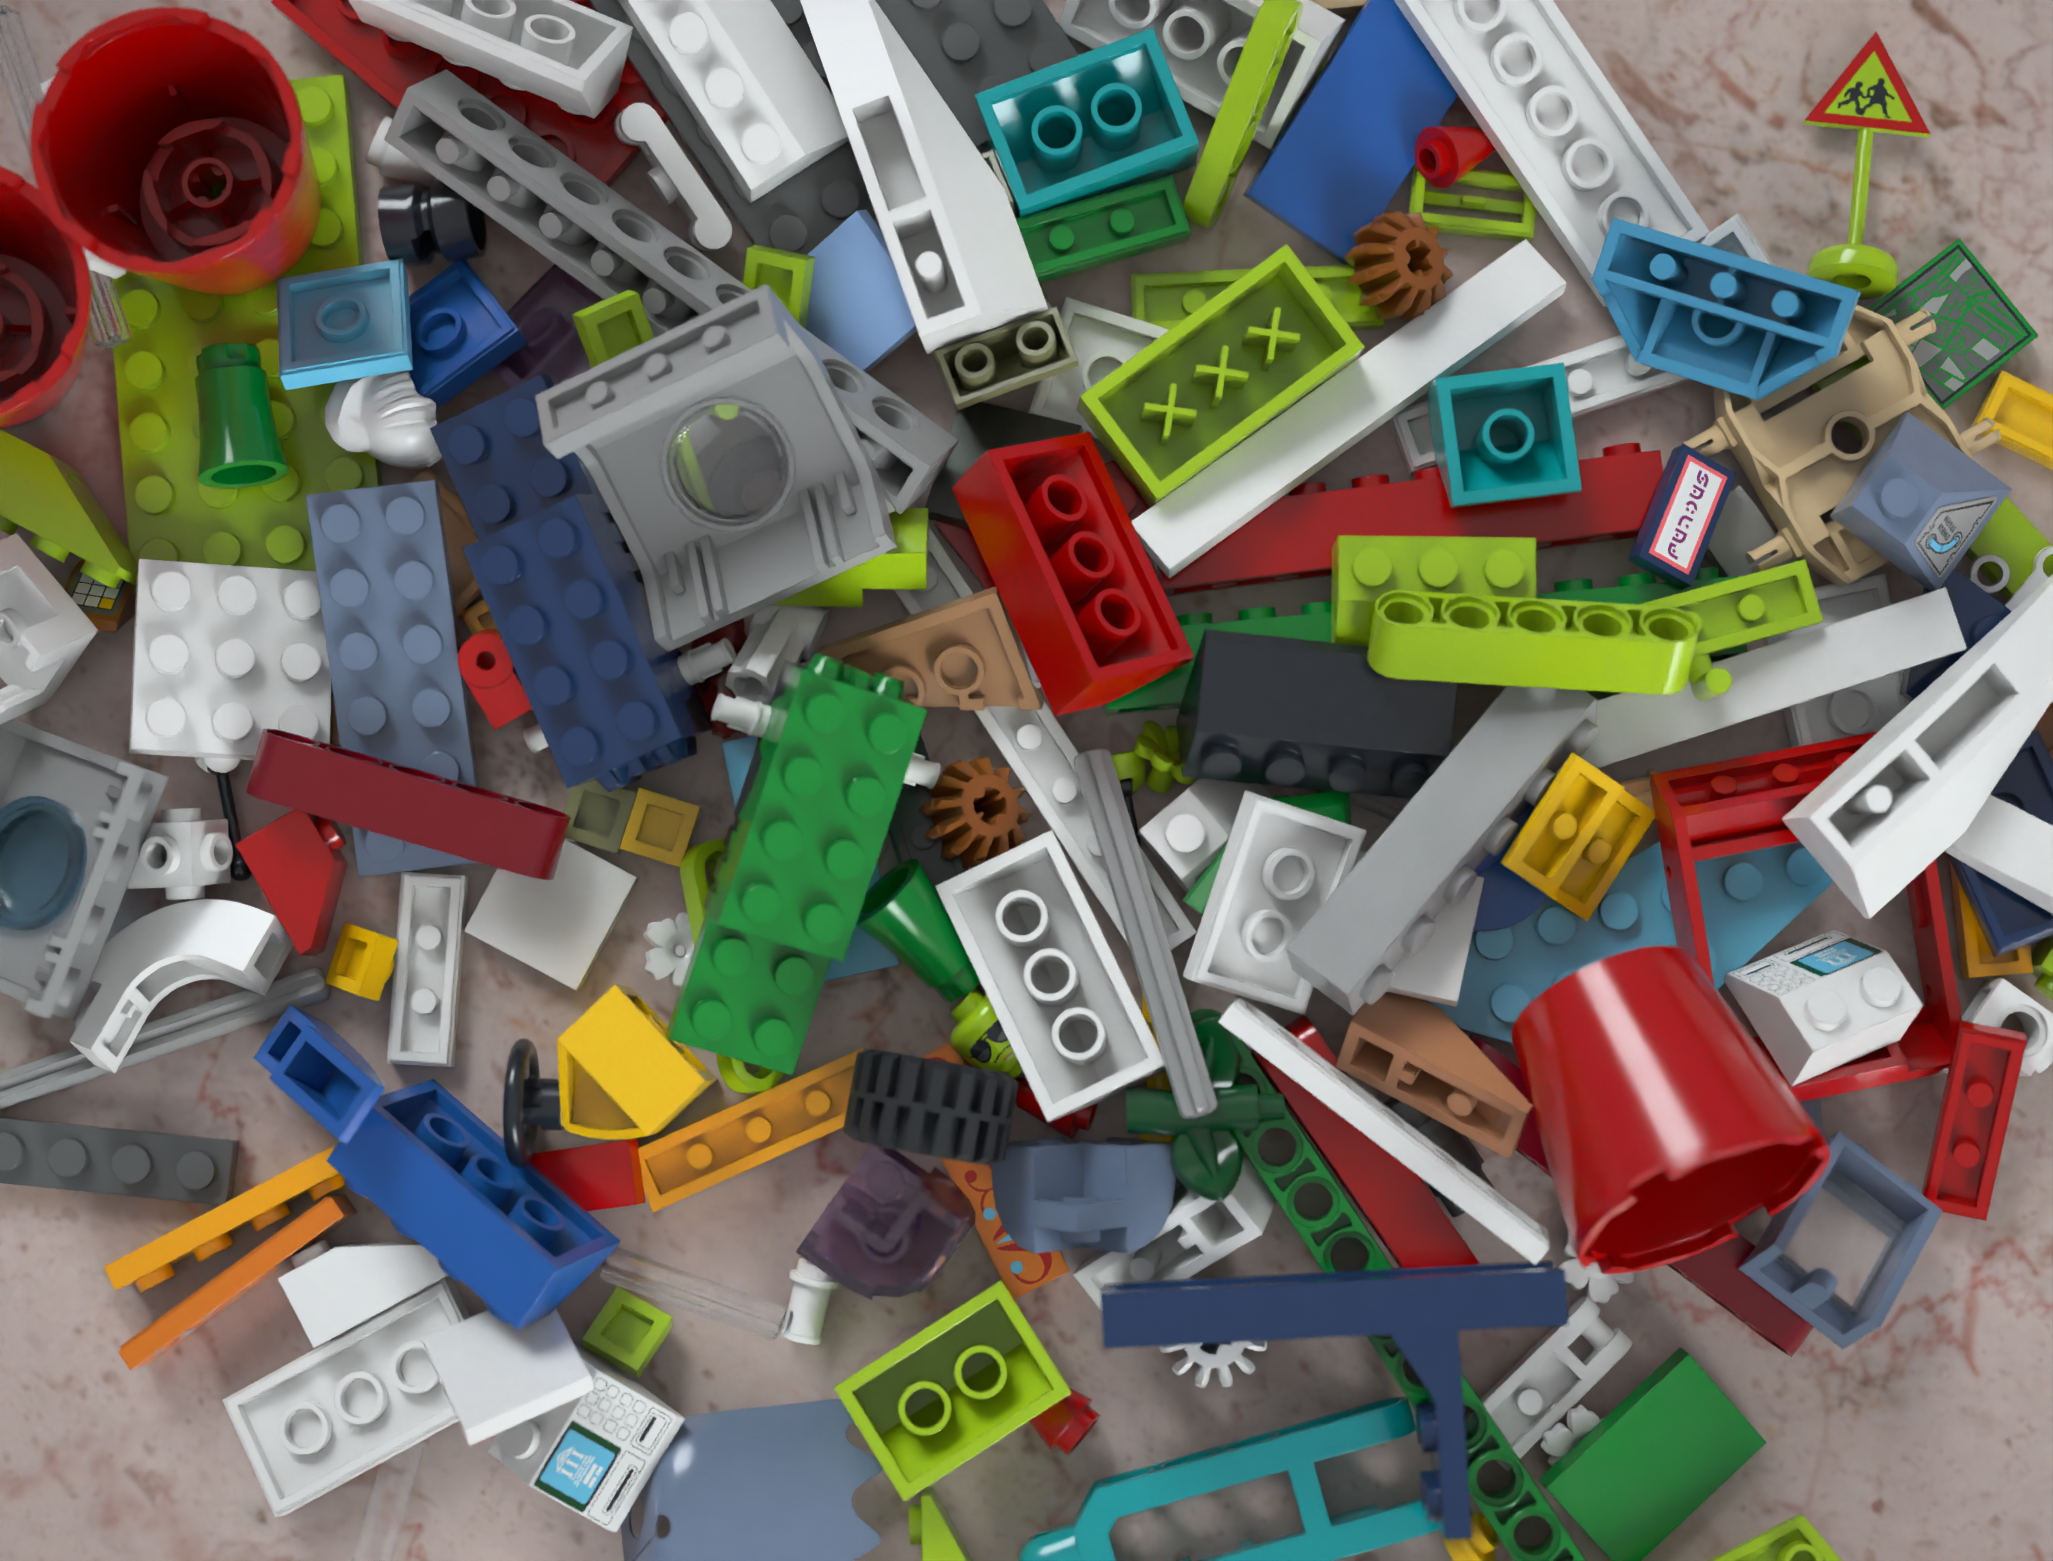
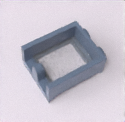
[1738,1131,1943,1349]

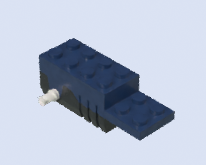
[430,374,737,793]

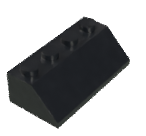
[1176,629,1457,799]

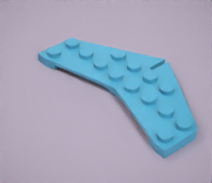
[1364,841,1833,1044]

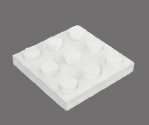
[129,559,332,760]

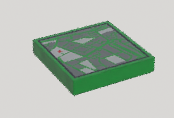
[1868,238,2039,410]

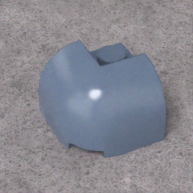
[992,1137,1176,1254]

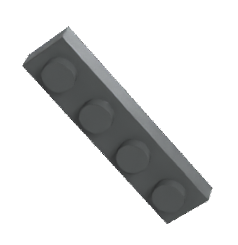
[0,1117,240,1205]

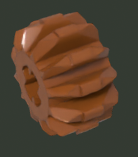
[1344,211,1454,320]
[919,757,1032,868]

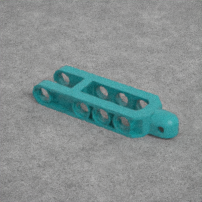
[1018,1396,1439,1561]

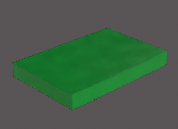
[1538,1347,1767,1561]

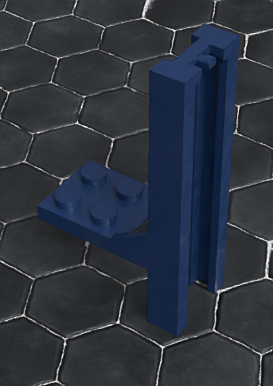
[1100,1260,1568,1540]

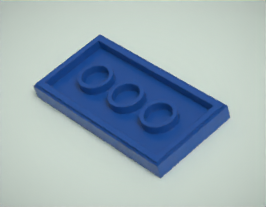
[1243,0,1458,265]

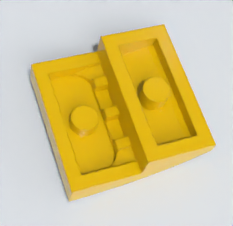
[1500,753,1655,921]

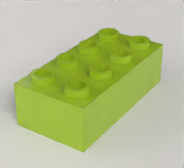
[1077,244,1364,508]

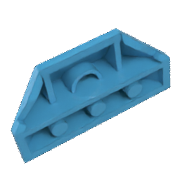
[1592,217,1861,401]

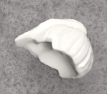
[325,370,442,470]

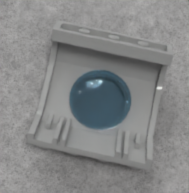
[0,719,169,1021]

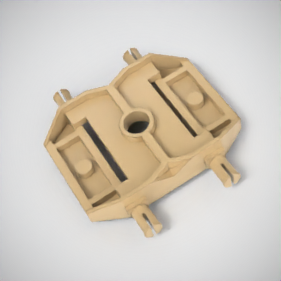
[1681,305,2001,588]

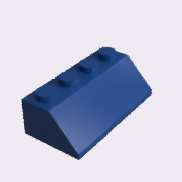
[327,1079,620,1330]

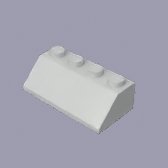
[348,0,633,119]
[618,0,849,203]
[1058,0,1345,149]
[935,830,1166,1122]

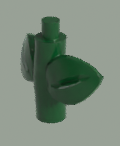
[1126,1016,1285,1201]

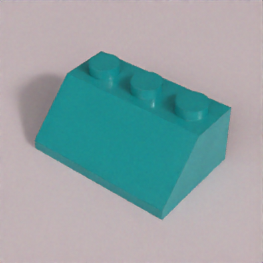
[974,28,1199,218]

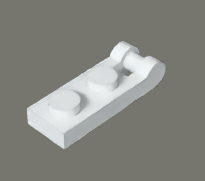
[1464,1295,1633,1471]

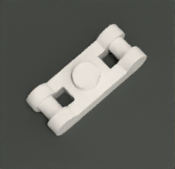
[614,103,732,252]

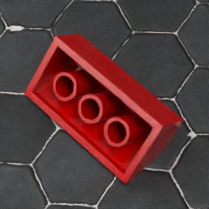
[951,432,1195,716]

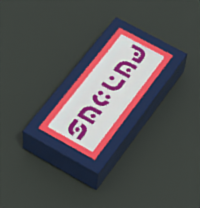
[1628,444,1736,590]

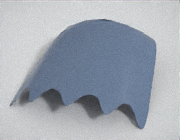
[621,1399,883,1561]

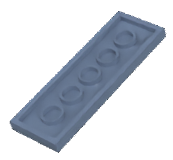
[306,480,479,877]

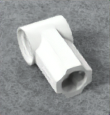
[725,605,830,706]

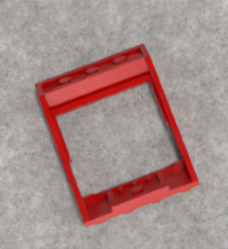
[1650,731,1962,1102]

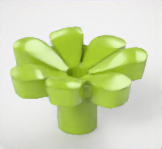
[1134,720,1196,793]

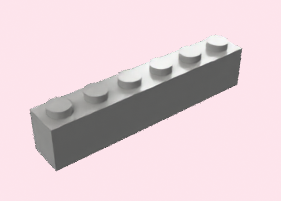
[1286,686,1599,1015]

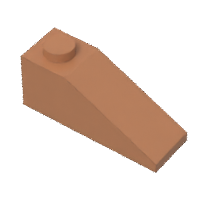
[1336,991,1532,1159]

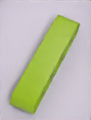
[1367,590,1699,695]

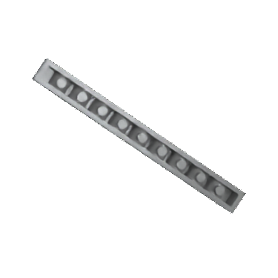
[384,69,959,515]

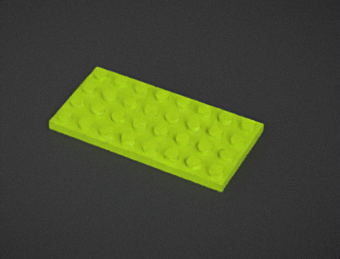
[108,74,382,593]

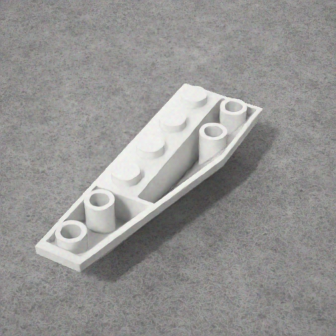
[800,0,1048,354]
[1782,575,2053,919]

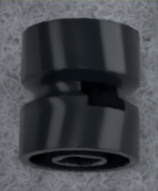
[378,179,487,267]

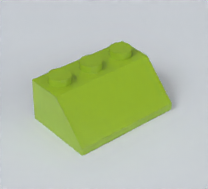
[1331,535,1536,646]
[834,1280,1072,1502]

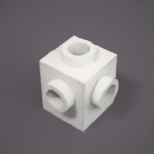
[128,808,233,900]

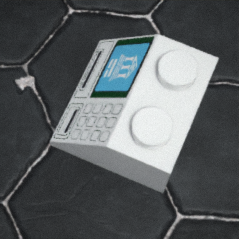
[1724,930,1923,1087]
[487,1345,685,1532]

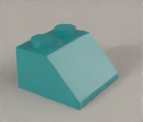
[1426,362,1582,508]

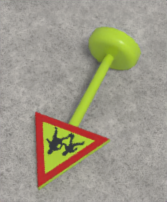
[1803,31,1931,299]

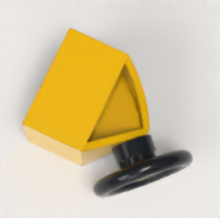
[503,984,718,1169]

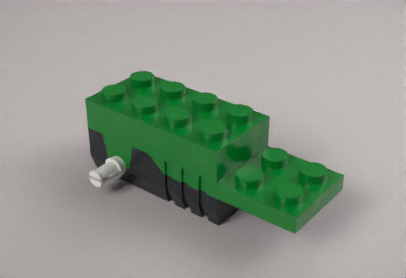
[666,652,940,1075]

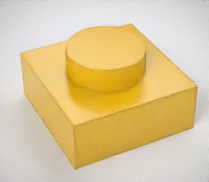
[620,787,703,868]
[325,922,399,1001]

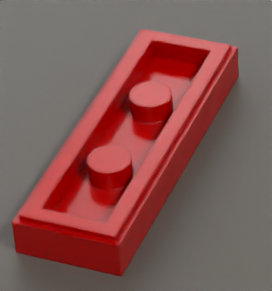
[1922,1020,2027,1221]

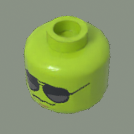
[949,987,1023,1078]

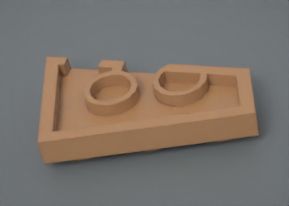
[817,586,1044,710]

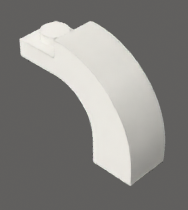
[69,899,294,1073]

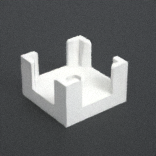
[0,533,98,725]

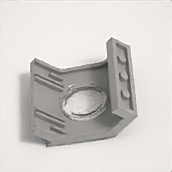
[535,284,897,652]

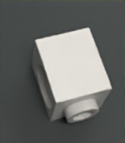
[1961,978,2053,1077]

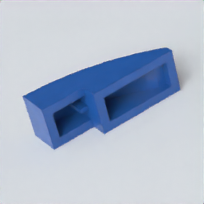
[253,1004,385,1144]

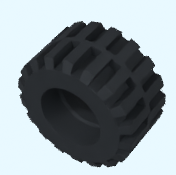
[843,1049,1019,1165]

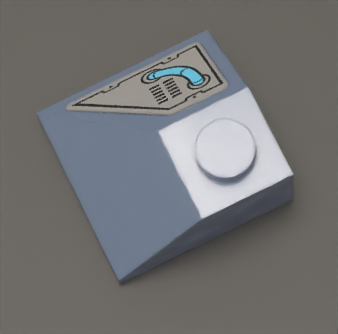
[1829,412,2012,592]

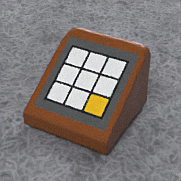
[64,560,136,633]

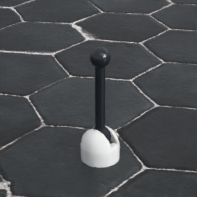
[193,757,252,881]

